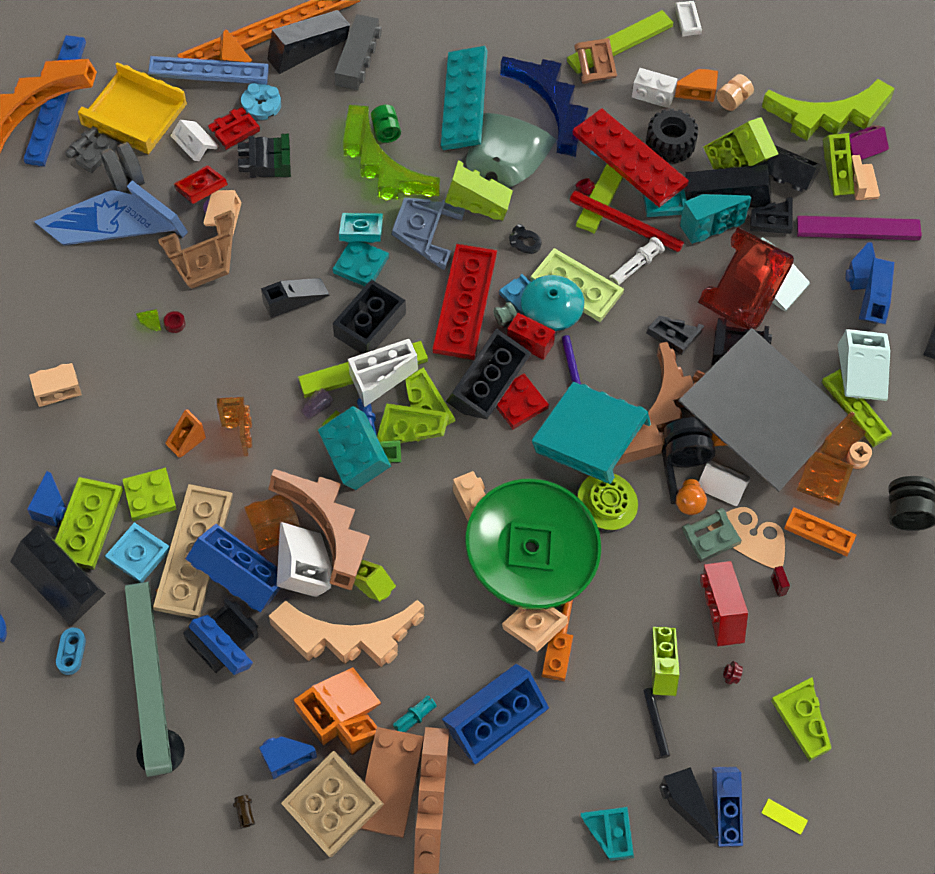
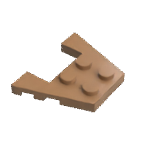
[158,210,235,289]

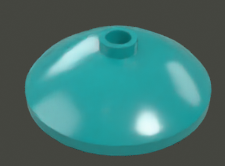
[521,275,584,331]

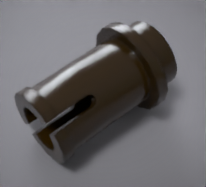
[233,795,255,828]

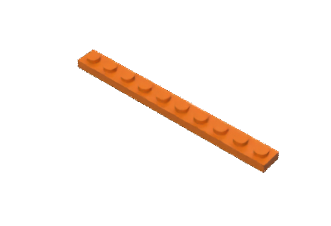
[177,0,360,60]

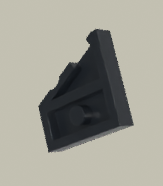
[750,197,793,234]
[646,316,705,355]

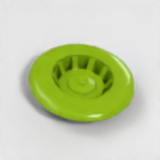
[578,474,638,530]

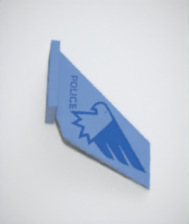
[34,181,188,246]

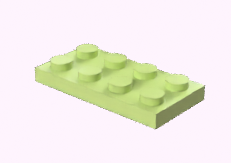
[530,248,624,322]

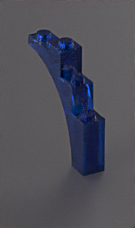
[500,56,589,157]

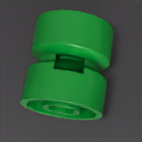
[371,104,401,143]

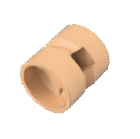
[716,74,754,111]

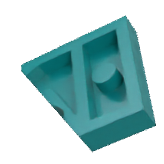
[581,807,634,861]

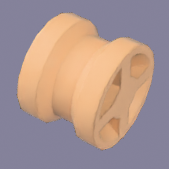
[846,442,872,469]

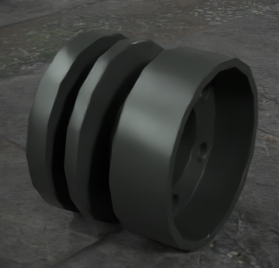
[888,476,935,531]

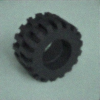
[646,109,698,164]

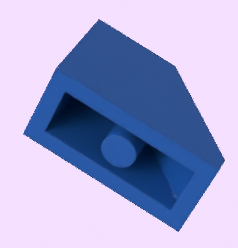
[845,242,876,290]
[27,471,66,527]
[259,736,317,780]

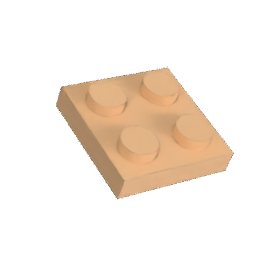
[502,608,568,652]

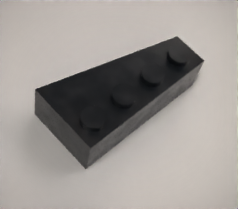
[685,165,772,208]

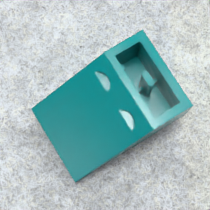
[680,194,751,244]

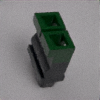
[238,133,291,178]

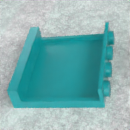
[532,382,651,484]

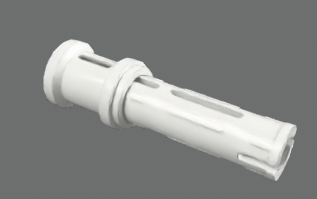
[609,237,665,286]

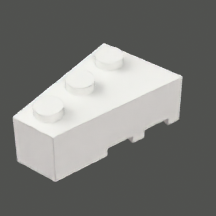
[348,339,418,407]

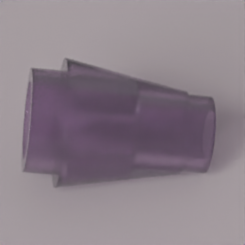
[301,388,333,420]

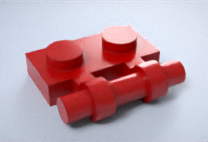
[208,107,260,150]

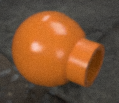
[676,479,707,515]

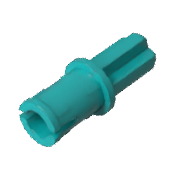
[393,695,437,732]

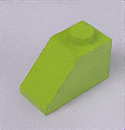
[354,560,396,602]

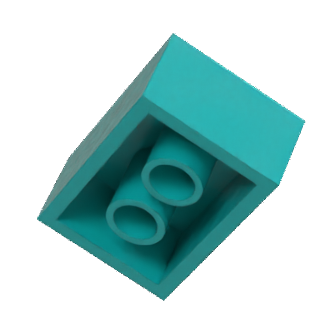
[318,406,392,490]

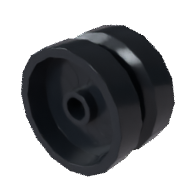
[663,417,716,468]

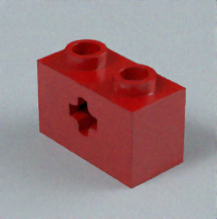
[507,313,555,360]

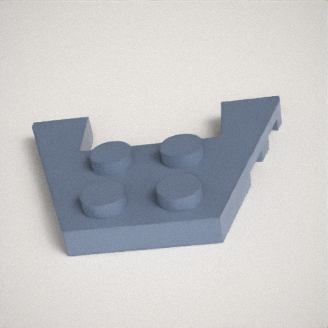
[391,198,466,270]

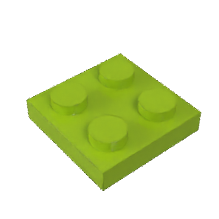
[122,468,177,521]

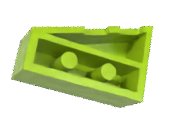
[445,160,513,221]

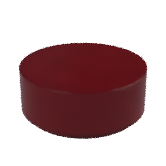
[163,311,186,333]

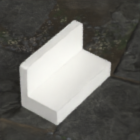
[171,120,219,161]
[699,461,751,506]

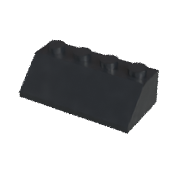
[759,145,822,192]
[445,328,531,420]
[10,525,106,626]

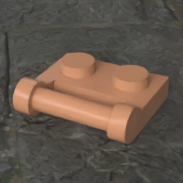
[574,38,617,84]

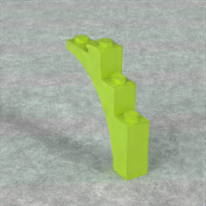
[762,79,895,141]

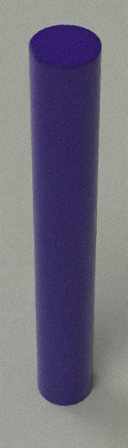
[561,335,581,384]

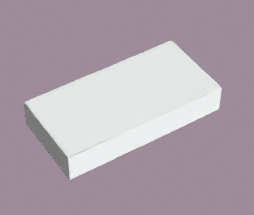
[675,1,702,36]

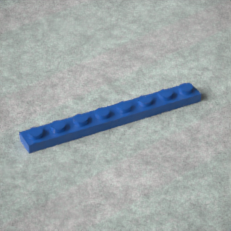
[24,35,86,167]

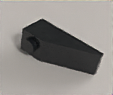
[659,767,719,843]

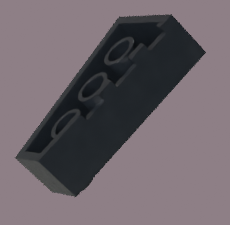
[267,10,350,74]

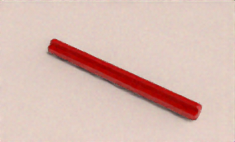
[570,191,684,252]

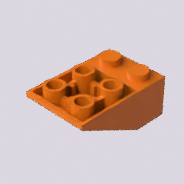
[294,667,381,746]

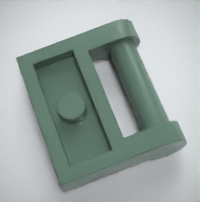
[682,508,742,563]

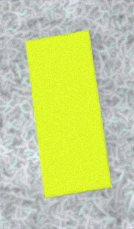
[761,799,808,835]

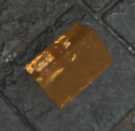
[821,411,866,464]

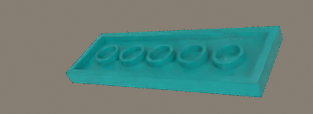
[441,45,488,151]

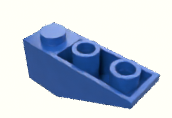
[859,258,895,324]
[712,767,743,847]

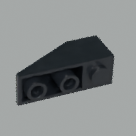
[261,278,330,318]

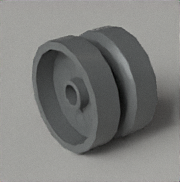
[100,142,145,192]

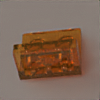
[217,397,252,456]
[244,494,300,551]

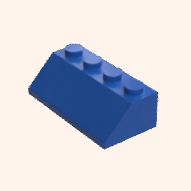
[185,524,281,612]
[442,664,549,765]

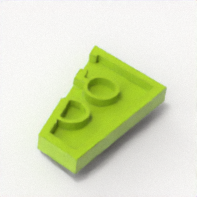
[377,403,449,443]

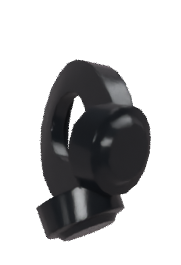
[509,224,542,254]

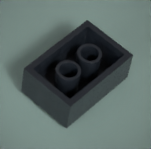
[333,279,406,354]

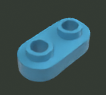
[56,627,86,675]

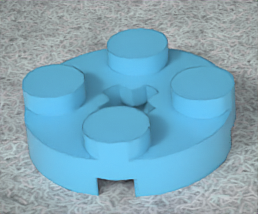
[241,83,281,120]

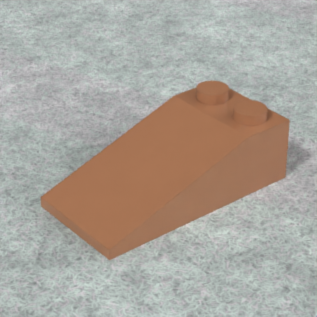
[360,727,424,838]

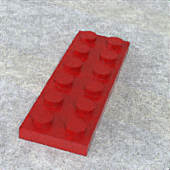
[573,108,689,208]
[433,244,497,360]

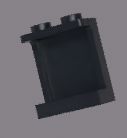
[711,318,772,365]
[183,598,259,673]

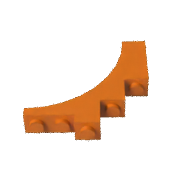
[0,59,97,153]

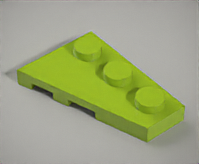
[405,367,455,442]
[771,677,831,762]

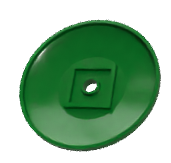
[465,479,601,610]

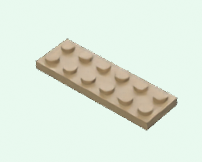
[153,484,233,619]

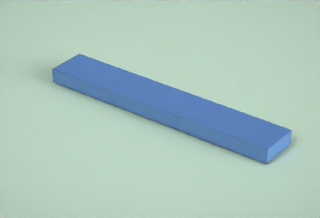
[148,56,269,84]

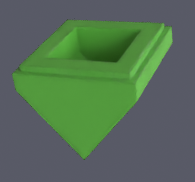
[380,440,402,463]

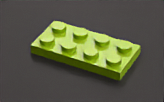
[55,477,123,570]

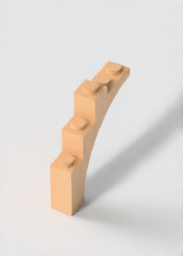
[269,600,424,667]

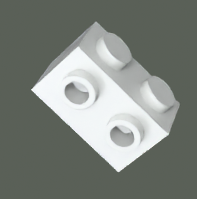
[632,68,678,108]

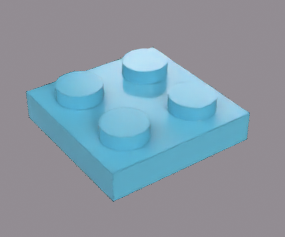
[105,522,170,583]

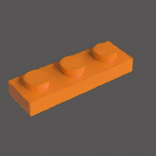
[784,507,857,557]

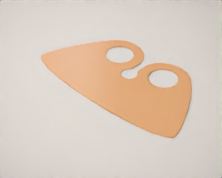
[707,507,785,568]

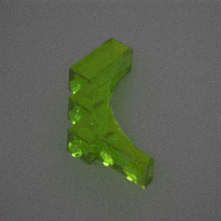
[343,105,440,200]

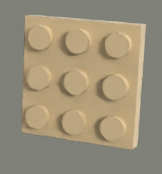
[281,751,384,857]

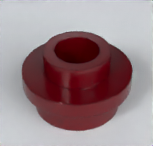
[575,178,595,196]
[723,661,743,685]

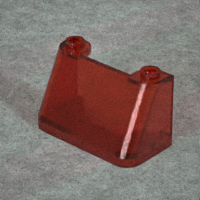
[698,227,794,330]

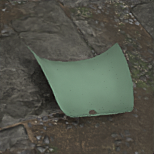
[466,113,556,188]

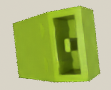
[703,117,778,169]

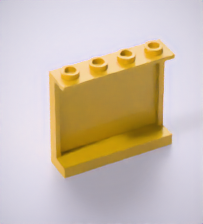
[78,62,187,155]

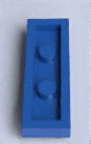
[188,615,253,675]

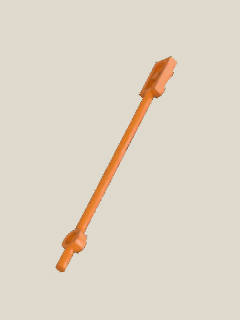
[542,475,589,682]

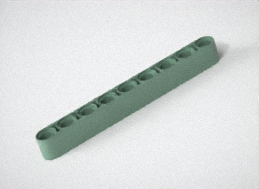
[125,582,172,777]

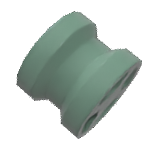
[493,302,517,328]

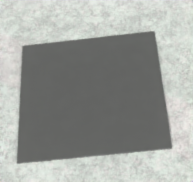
[678,328,849,492]

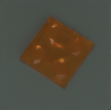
[797,452,854,506]

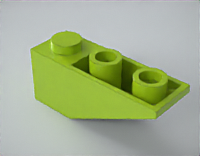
[652,627,679,696]

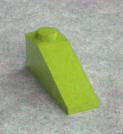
[823,133,855,196]

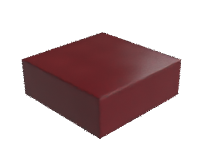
[771,566,790,597]

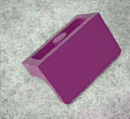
[849,125,889,160]

